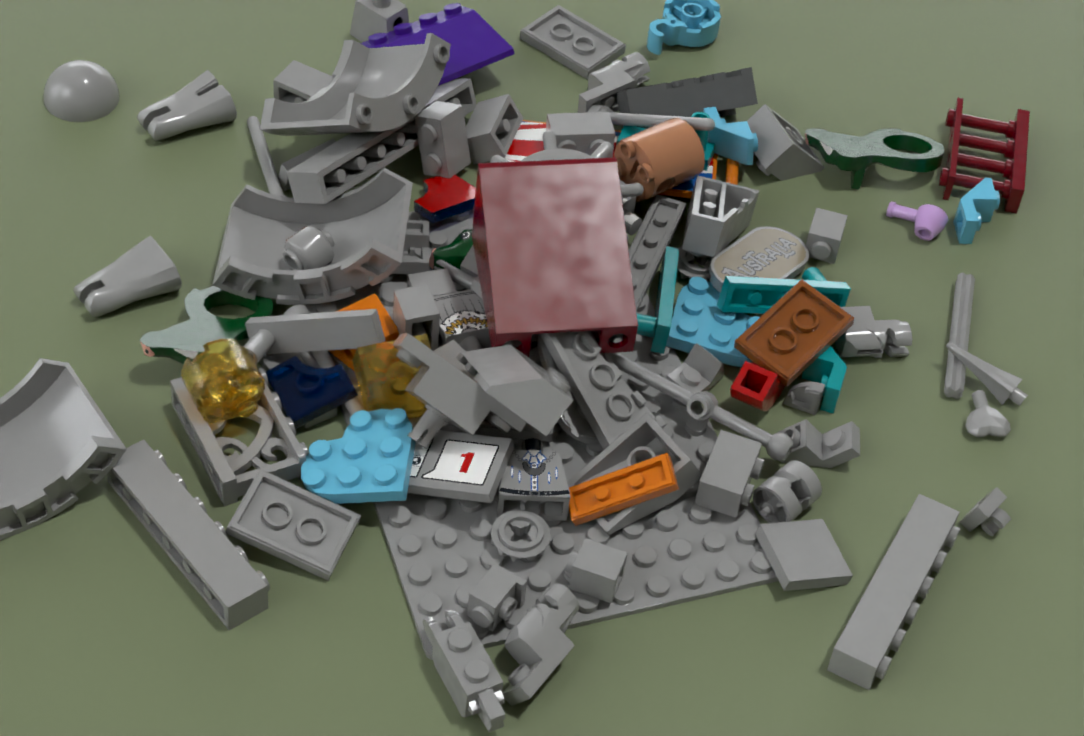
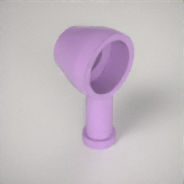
[886,201,948,241]

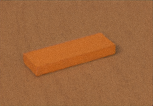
[569,453,679,526]

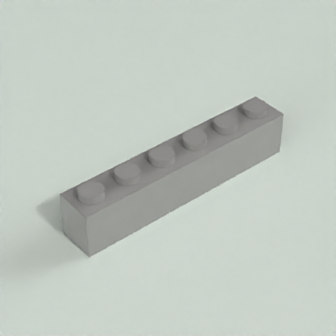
[107,439,270,630]
[827,494,961,690]

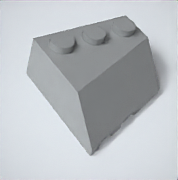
[456,345,573,436]

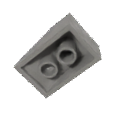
[567,413,702,535]

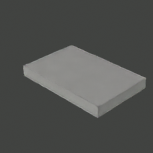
[520,5,626,79]
[226,469,361,581]

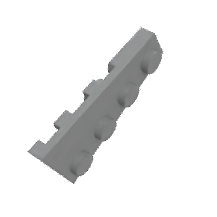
[540,331,667,450]

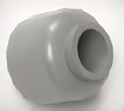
[283,225,335,270]

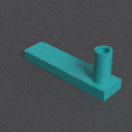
[636,246,679,354]
[717,267,851,314]

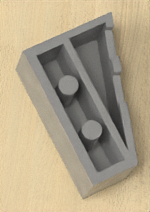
[682,175,759,257]

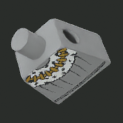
[433,289,491,351]

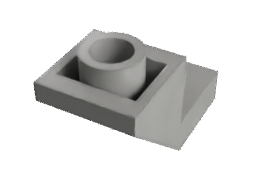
[777,419,860,469]

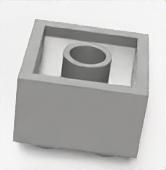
[747,104,825,181]

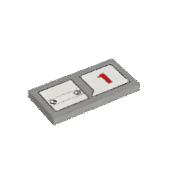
[407,427,514,503]

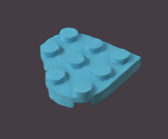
[666,277,760,367]
[301,408,416,504]

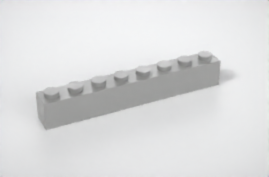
[287,78,477,204]

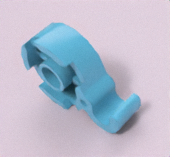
[646,0,721,55]

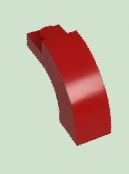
[730,361,785,412]

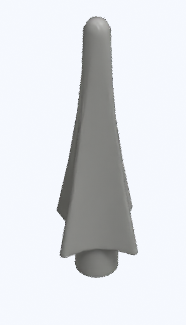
[946,342,1028,406]

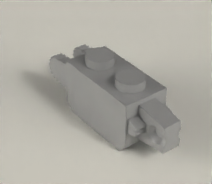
[423,608,505,732]

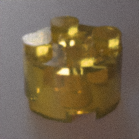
[181,339,265,424]

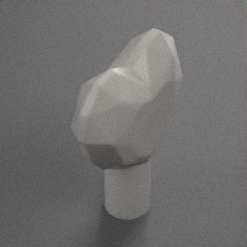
[965,390,1011,437]

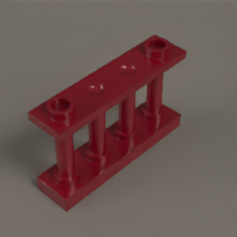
[939,97,1030,214]

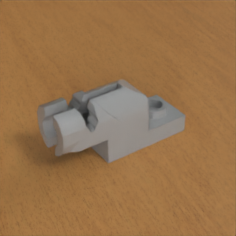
[578,52,650,113]
[835,306,912,358]
[502,584,579,706]

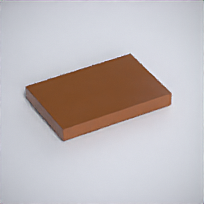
[734,279,854,387]

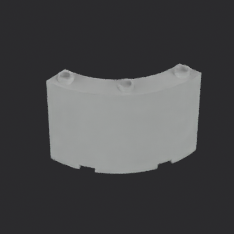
[260,33,451,136]
[212,168,413,305]
[0,358,127,540]

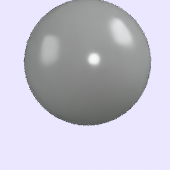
[43,60,120,122]

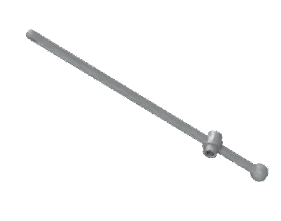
[434,260,794,461]

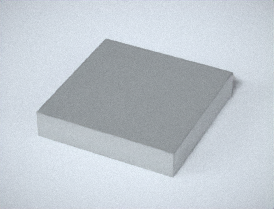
[755,519,853,591]

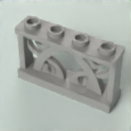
[170,364,309,506]

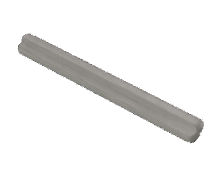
[944,272,975,399]

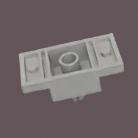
[392,333,527,449]

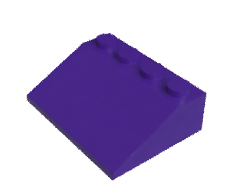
[360,3,515,86]

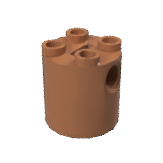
[614,117,705,202]

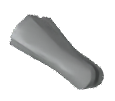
[137,70,237,141]
[73,236,182,317]

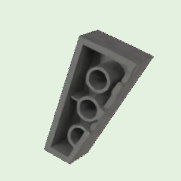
[616,67,758,129]

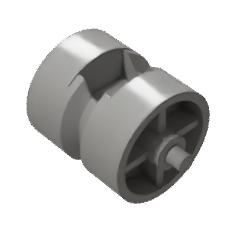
[753,460,822,523]

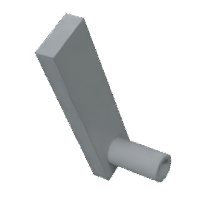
[238,309,386,368]

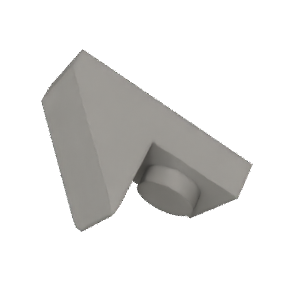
[666,343,724,394]

